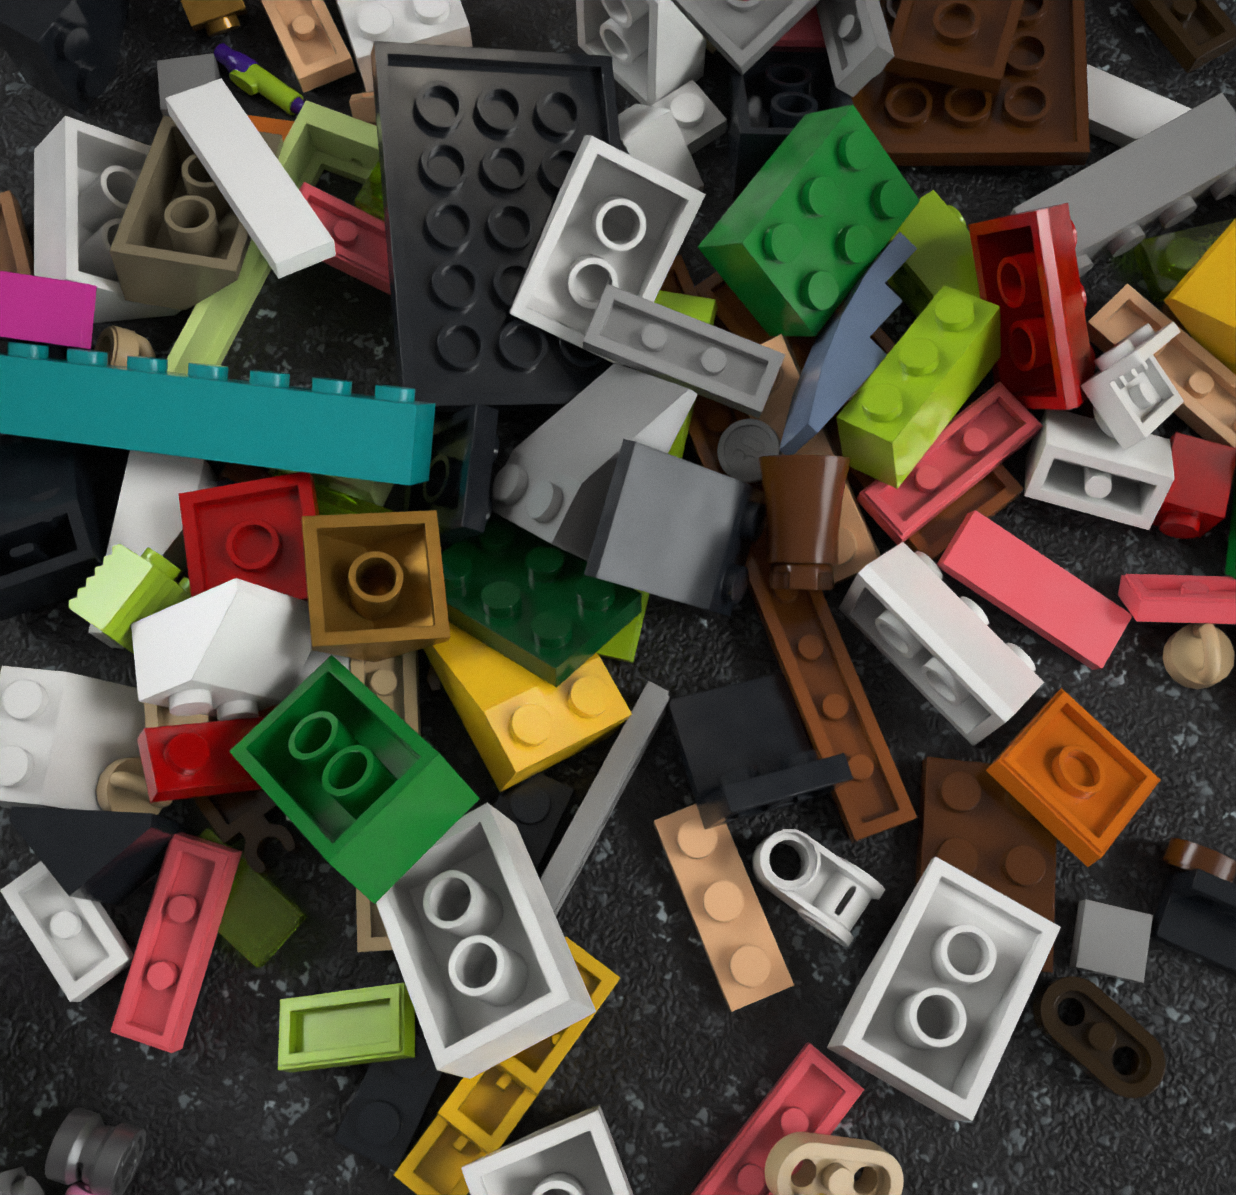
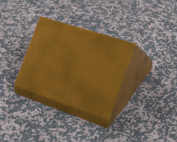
[301,510,450,662]

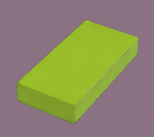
[278,983,415,1073]

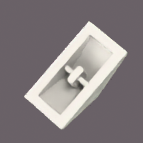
[618,103,704,192]

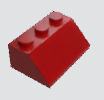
[968,202,1096,410]

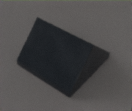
[9,806,193,905]

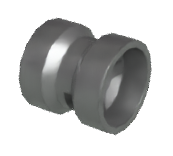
[45,1107,146,1195]

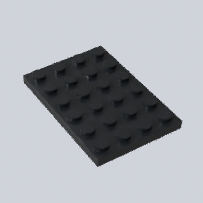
[371,41,636,412]

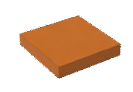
[986,688,1161,867]

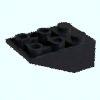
[0,434,109,621]

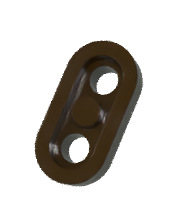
[1033,976,1166,1098]

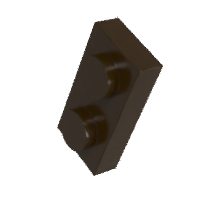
[1129,0,1236,73]

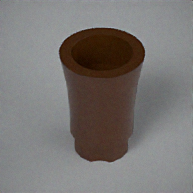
[759,455,851,590]

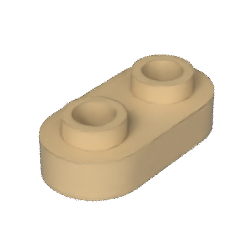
[764,1132,904,1195]

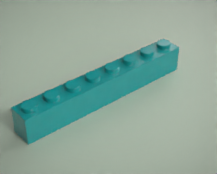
[0,342,436,486]

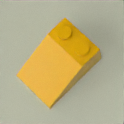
[423,622,632,792]

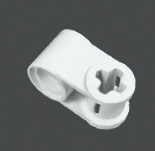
[752,829,885,947]

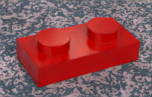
[137,717,265,803]

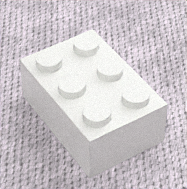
[376,802,596,1079]

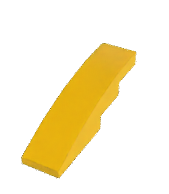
[394,937,620,1195]

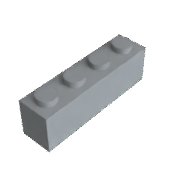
[1010,93,1236,278]

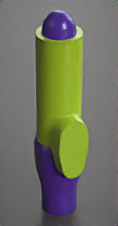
[214,43,305,115]

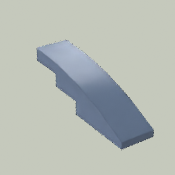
[779,231,917,455]

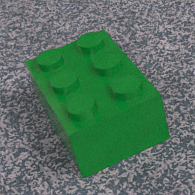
[698,104,920,336]
[229,655,480,904]

